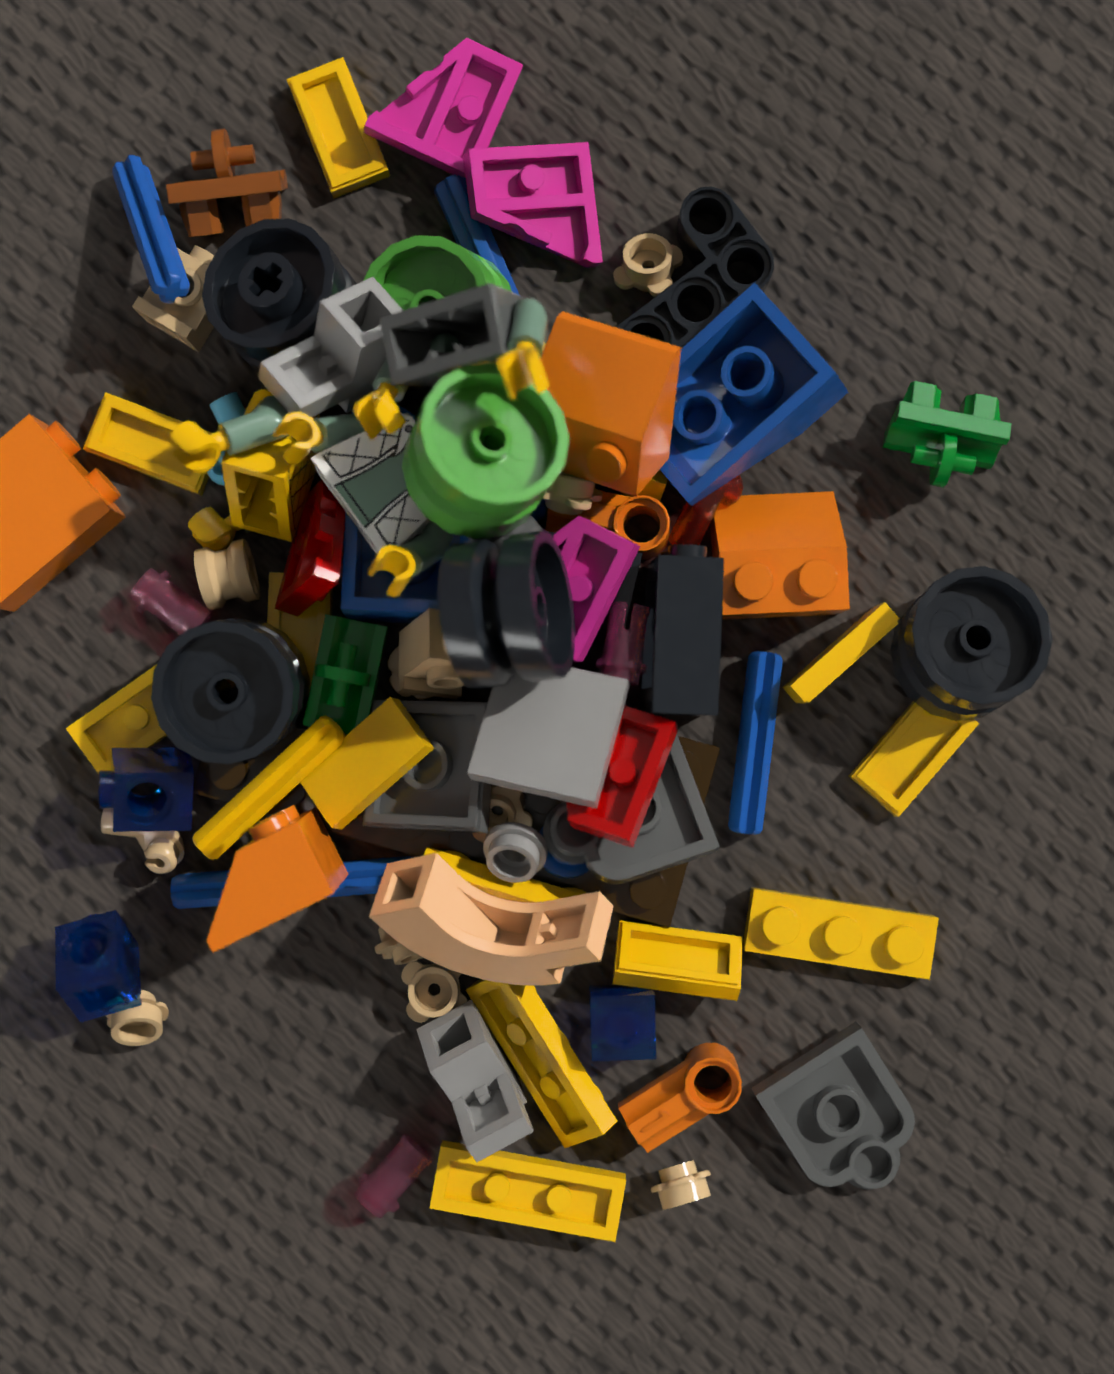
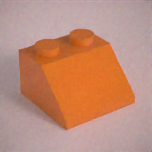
[540,311,681,497]
[710,491,850,620]
[207,805,349,953]

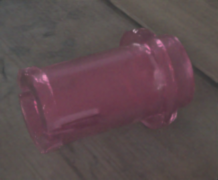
[129,568,213,635]
[595,602,650,686]
[354,1134,434,1218]

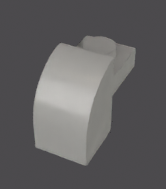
[258,277,403,417]
[416,999,534,1162]

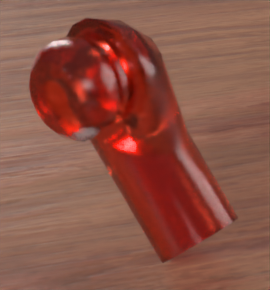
[669,475,743,545]

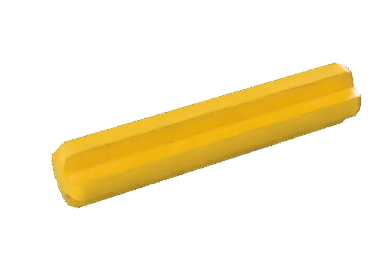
[192,715,346,860]

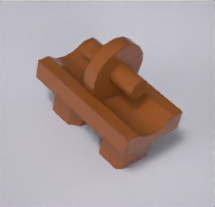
[166,128,288,237]

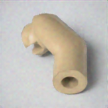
[101,803,184,874]

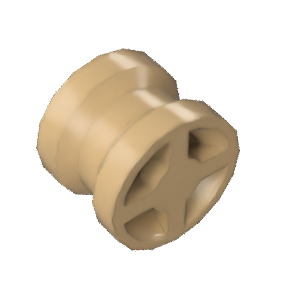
[194,539,260,610]

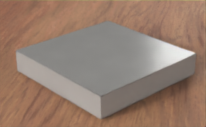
[467,667,630,809]

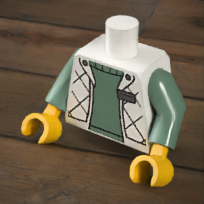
[272,412,454,597]

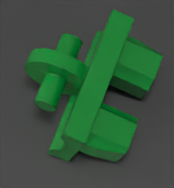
[883,381,1012,488]
[303,614,389,734]

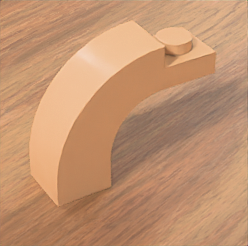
[369,853,613,986]

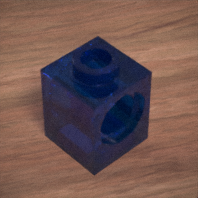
[98,747,194,832]
[55,910,142,1022]
[589,985,656,1061]

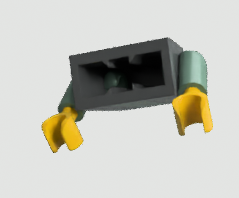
[353,283,549,440]

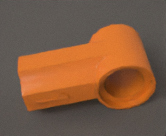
[545,490,670,560]
[618,1042,742,1153]

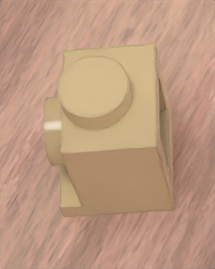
[132,245,214,352]
[399,608,464,699]

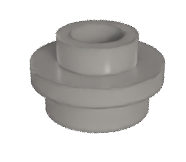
[483,822,548,883]

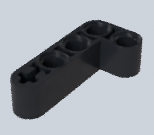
[616,186,774,349]

